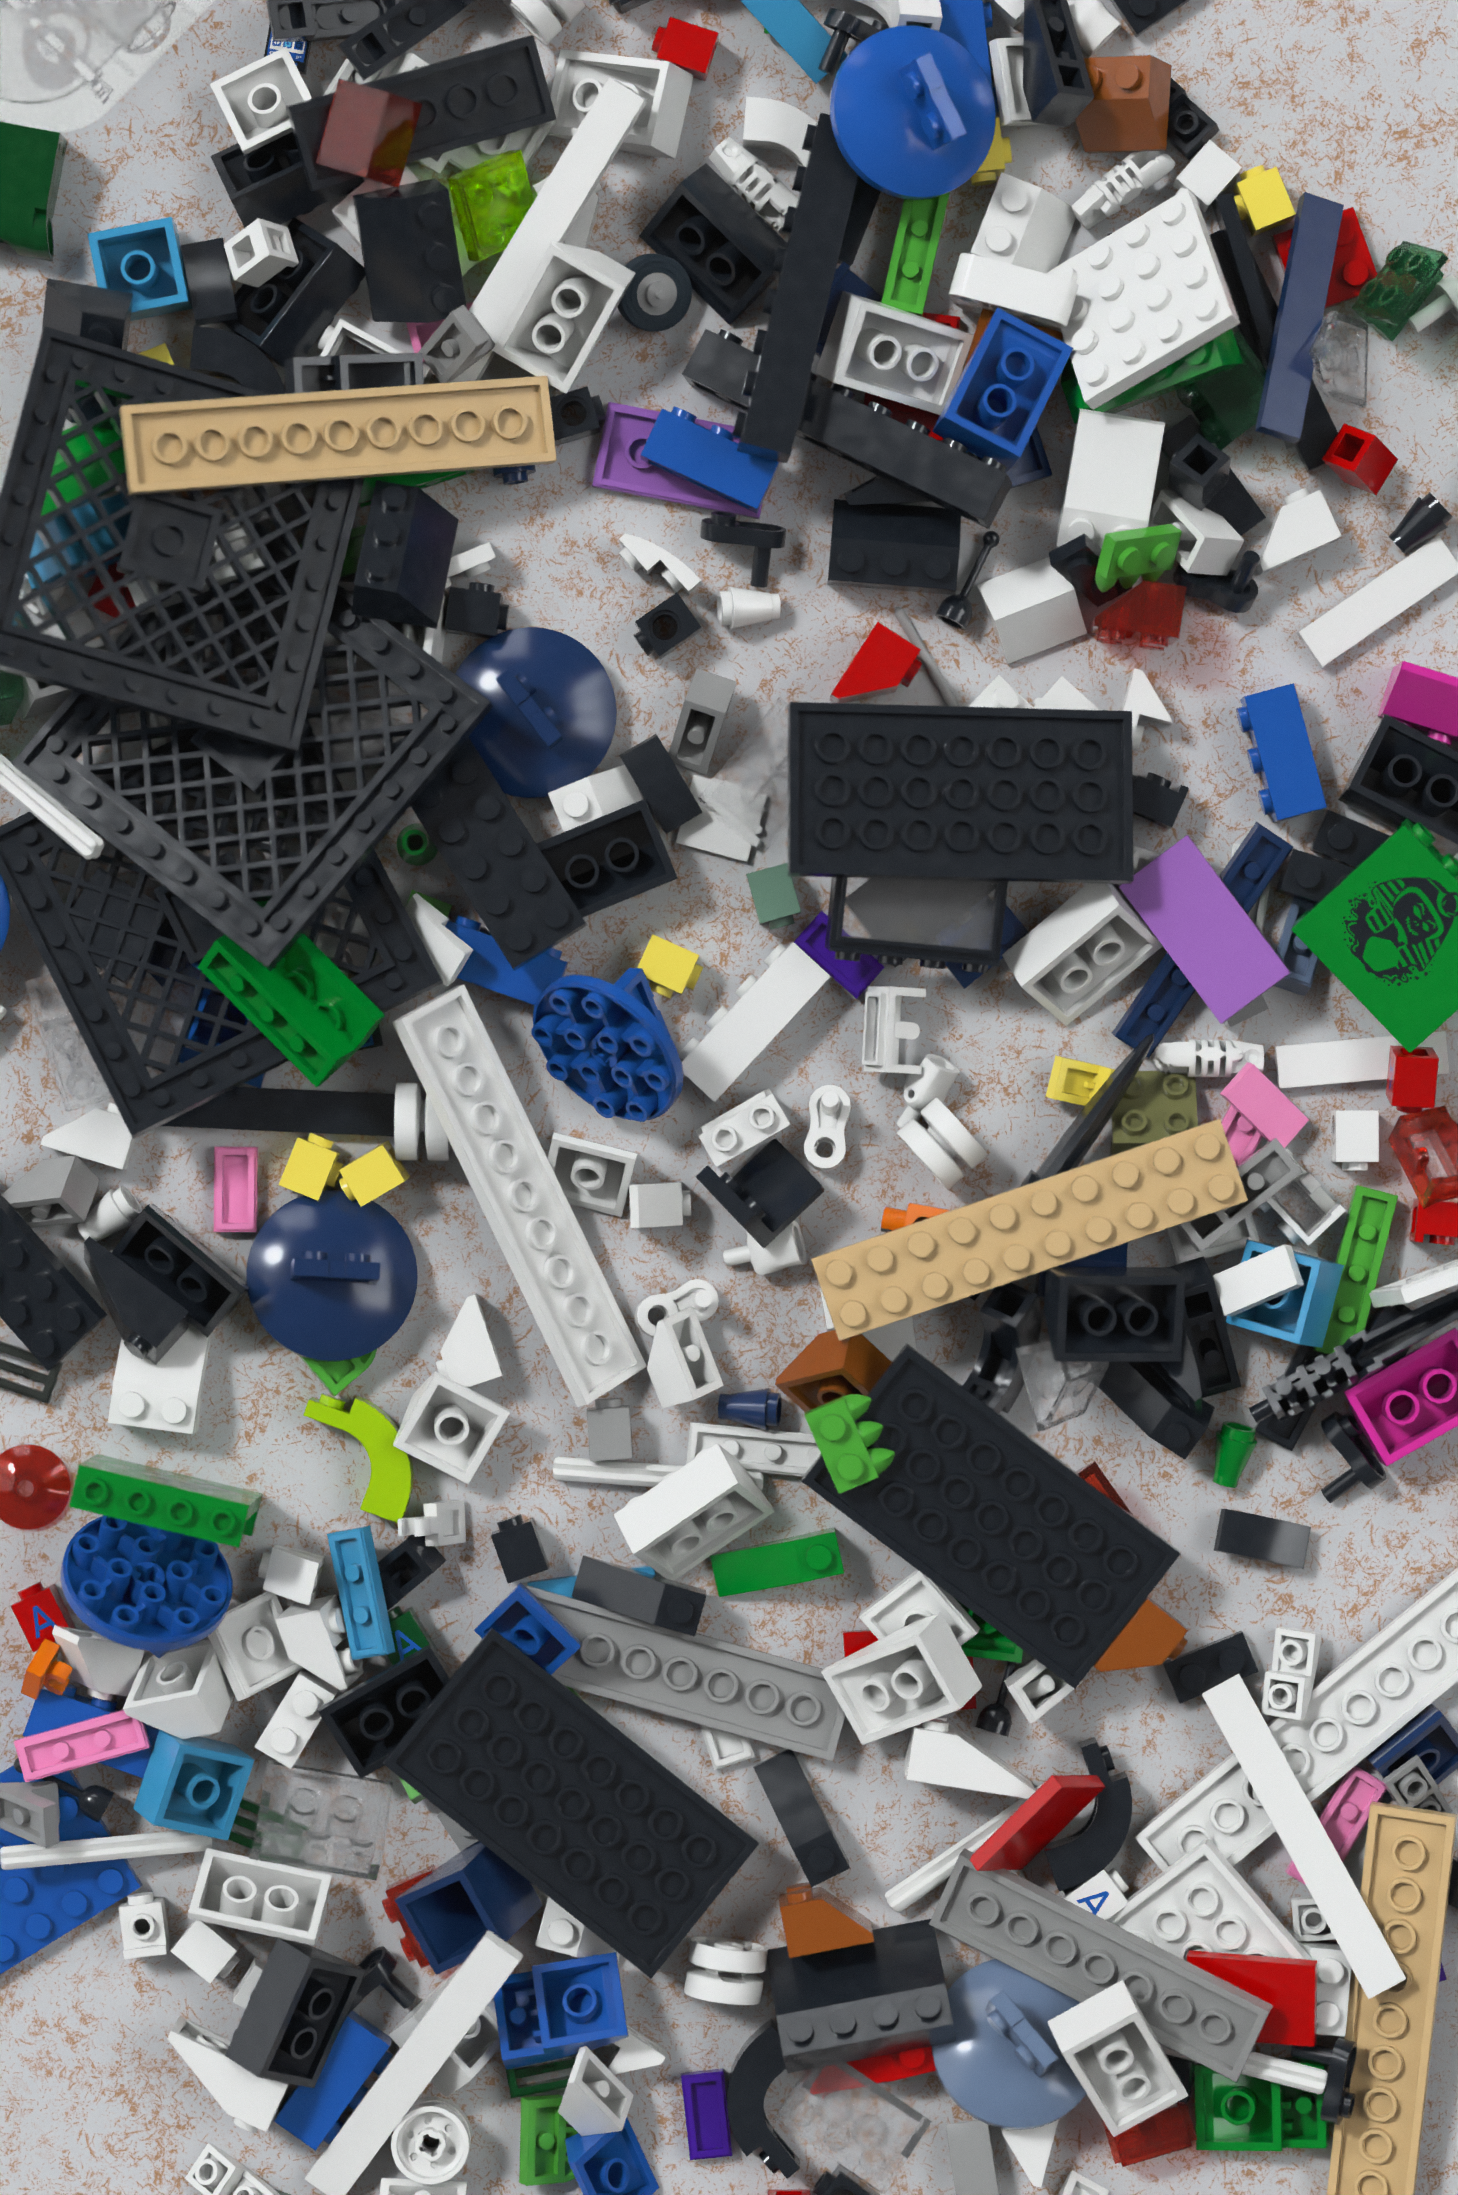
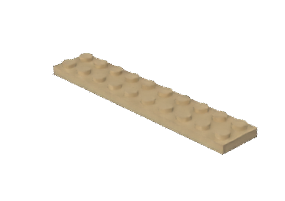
[119,376,557,495]
[811,1119,1248,1341]
[1327,1801,1458,2195]

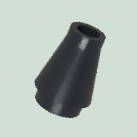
[1388,492,1453,555]

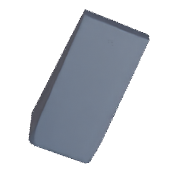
[1274,897,1319,996]

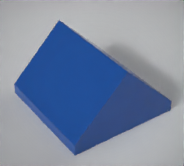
[474,1582,581,1675]
[565,2117,660,2195]

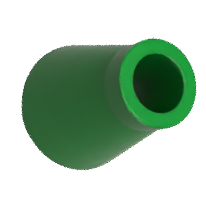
[396,823,438,866]
[1212,1421,1257,1488]

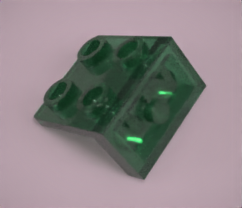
[1352,241,1448,342]

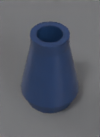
[718,1388,782,1430]

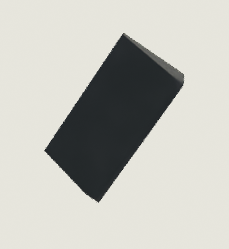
[837,175,881,266]

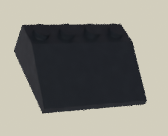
[767,1919,956,2073]

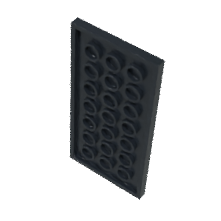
[788,702,1134,884]
[801,1343,1181,1689]
[383,1627,759,1979]

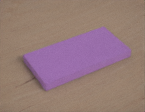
[592,402,763,519]
[1119,835,1291,1024]

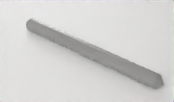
[894,606,959,706]

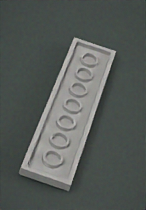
[526,1585,846,1762]
[929,1848,1273,2082]

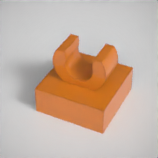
[21,1639,73,1700]

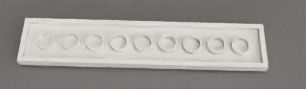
[392,984,647,1407]
[1133,1567,1458,1872]

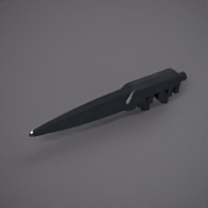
[969,1033,1154,1301]
[1249,1290,1458,1423]

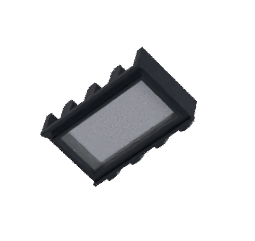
[825,877,1008,973]

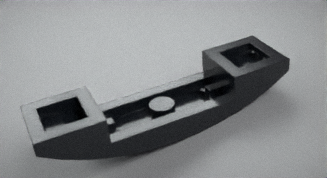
[266,0,401,42]
[338,0,476,81]

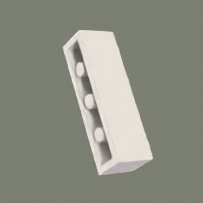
[678,942,831,1102]

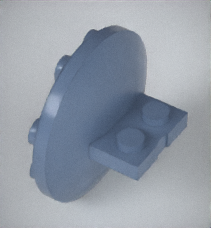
[932,1959,1087,2130]

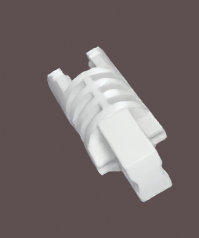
[709,137,798,235]
[1072,151,1175,229]
[1152,1039,1264,1078]

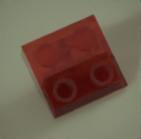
[1088,581,1186,651]

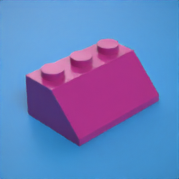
[1378,661,1458,746]
[1343,1327,1458,1466]

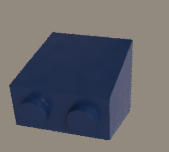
[395,1841,543,1975]

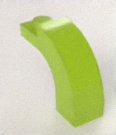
[303,1393,414,1523]

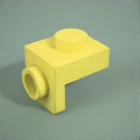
[1046,1055,1115,1106]

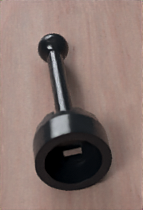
[935,531,1000,630]
[975,1661,1017,1737]
[14,1758,114,1823]

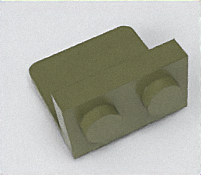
[1109,1071,1198,1156]

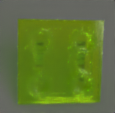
[447,150,534,261]

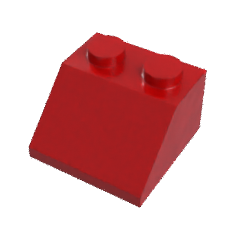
[829,621,923,703]

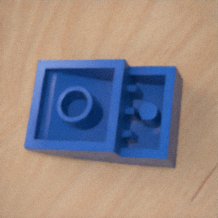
[494,1952,628,2069]

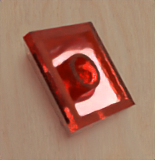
[315,79,422,188]

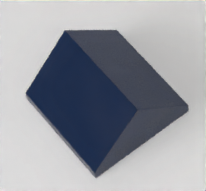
[1366,1703,1458,1785]

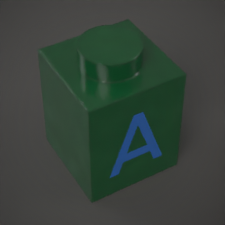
[386,1606,438,1665]

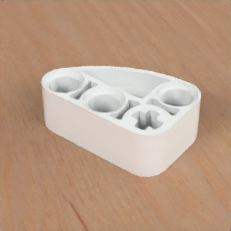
[948,253,1079,328]

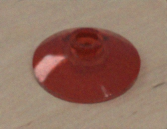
[0,1444,71,1529]

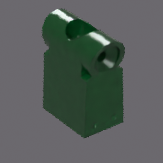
[0,122,68,261]

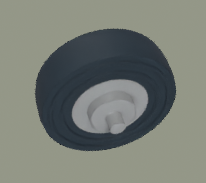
[617,253,692,332]

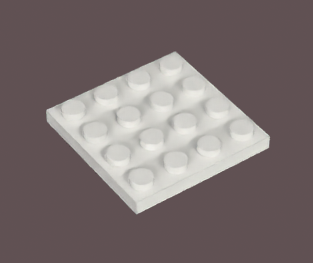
[1047,188,1240,409]
[1106,1838,1319,2064]

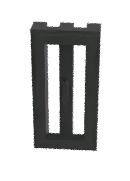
[0,1341,63,1404]

